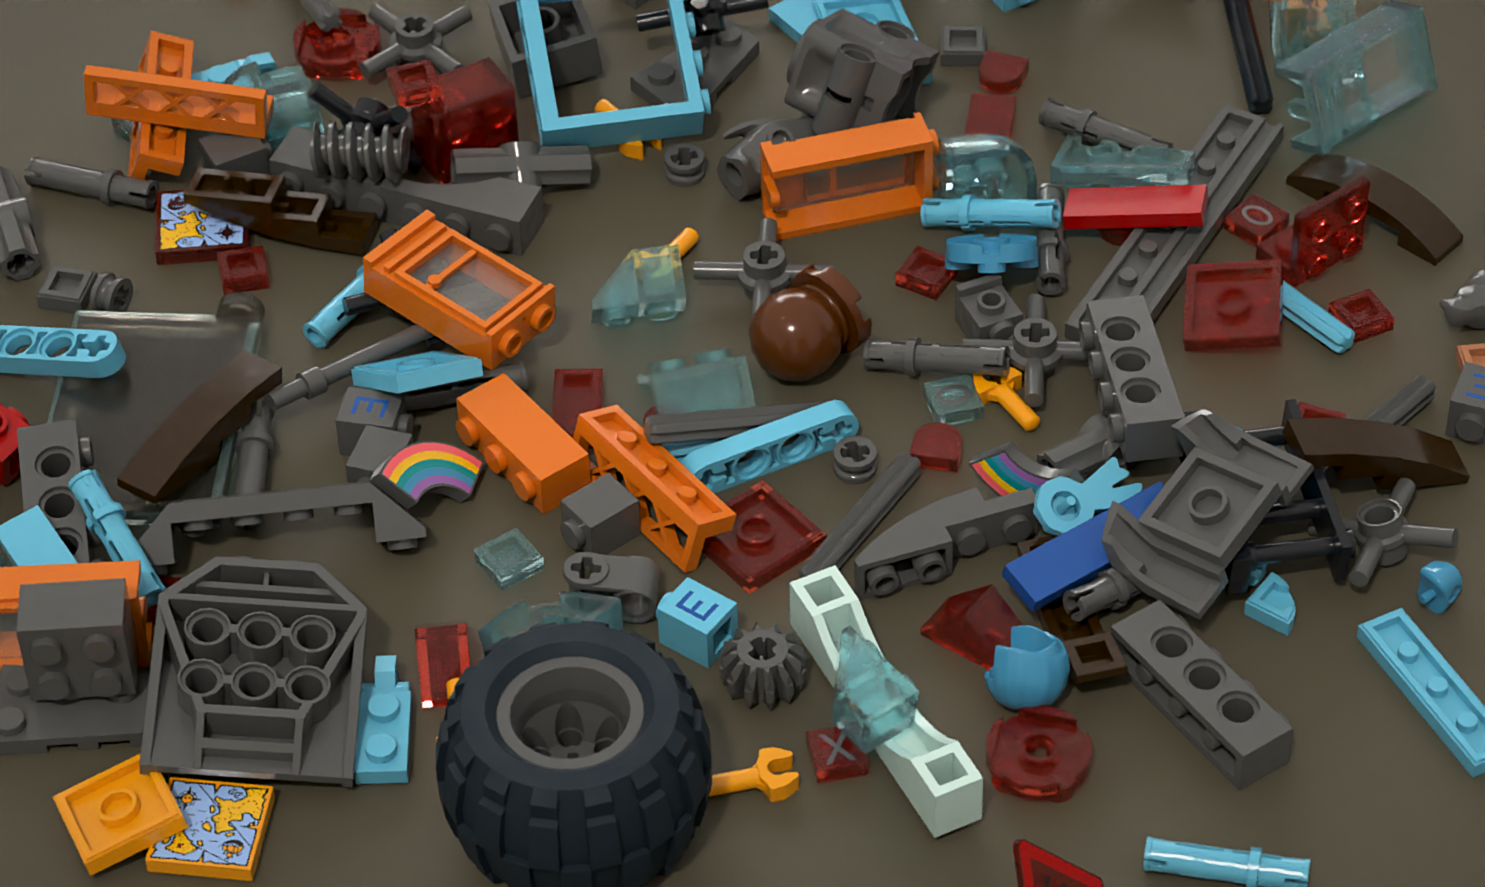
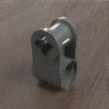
[563,552,662,624]

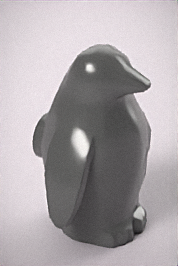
[717,116,818,201]

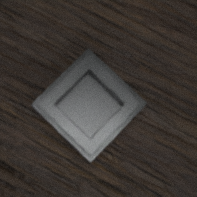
[941,26,985,66]
[36,265,98,315]

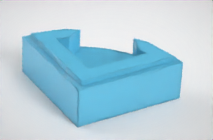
[1244,572,1296,636]

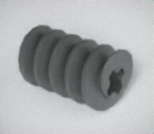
[309,120,410,183]

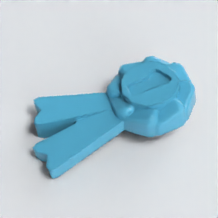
[1033,457,1142,536]

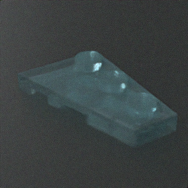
[1050,135,1195,189]

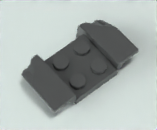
[1101,409,1314,620]

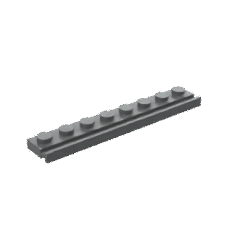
[1064,104,1284,341]

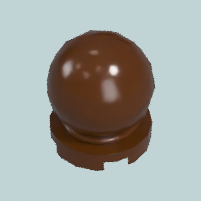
[749,264,872,382]

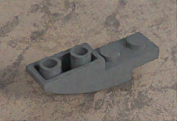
[854,487,1038,601]

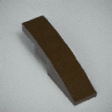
[183,168,379,255]
[117,350,282,504]
[1282,418,1470,490]

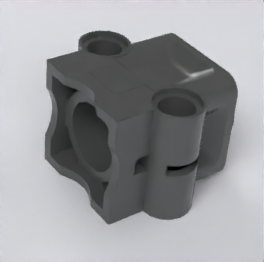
[784,8,939,135]

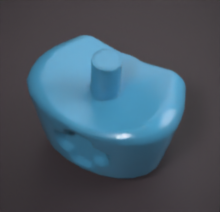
[1417,561,1463,614]

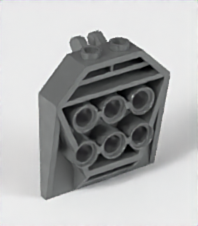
[139,556,367,787]

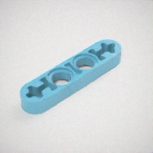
[0,325,127,378]
[680,400,859,494]

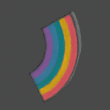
[369,441,485,510]
[968,441,1097,516]

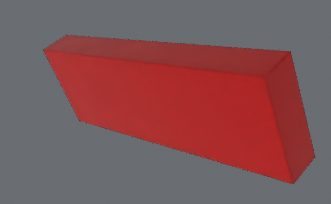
[1063,185,1209,230]

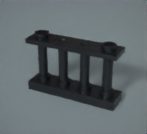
[1179,399,1356,595]

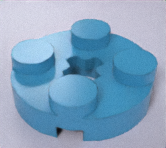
[945,234,1039,273]

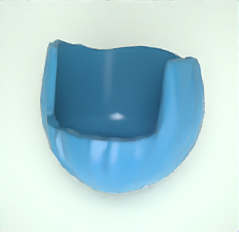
[984,625,1070,711]

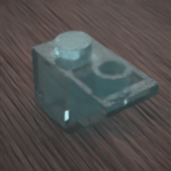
[590,244,686,327]
[831,626,920,754]

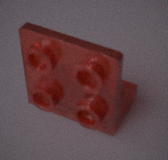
[1255,176,1370,288]

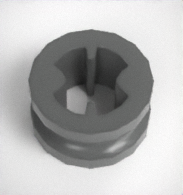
[664,143,705,187]
[90,272,133,318]
[833,436,877,484]

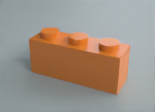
[455,373,591,515]

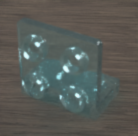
[637,348,756,415]

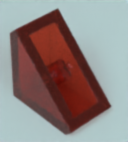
[920,584,1024,670]
[414,620,471,708]

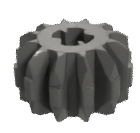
[719,622,807,710]

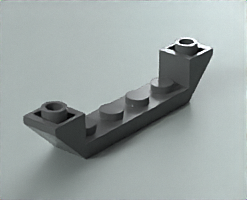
[138,481,427,575]

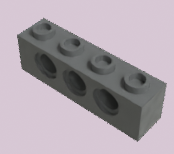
[1078,295,1185,462]
[17,419,103,563]
[1110,599,1293,791]

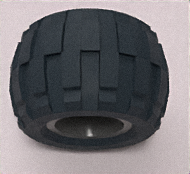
[436,620,712,887]

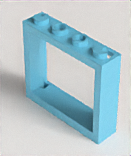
[516,0,711,148]

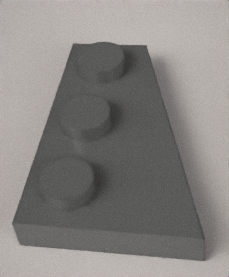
[630,20,760,107]

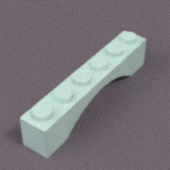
[789,565,983,838]

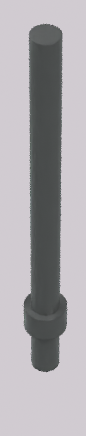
[265,290,509,411]

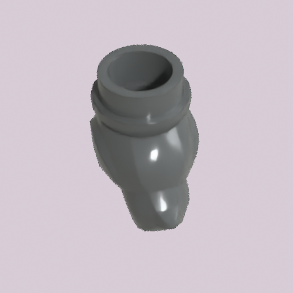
[1439,270,1485,329]

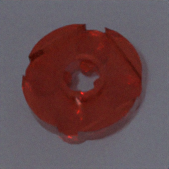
[293,8,382,79]
[986,706,1092,803]

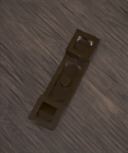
[1286,154,1463,266]
[1017,535,1127,684]

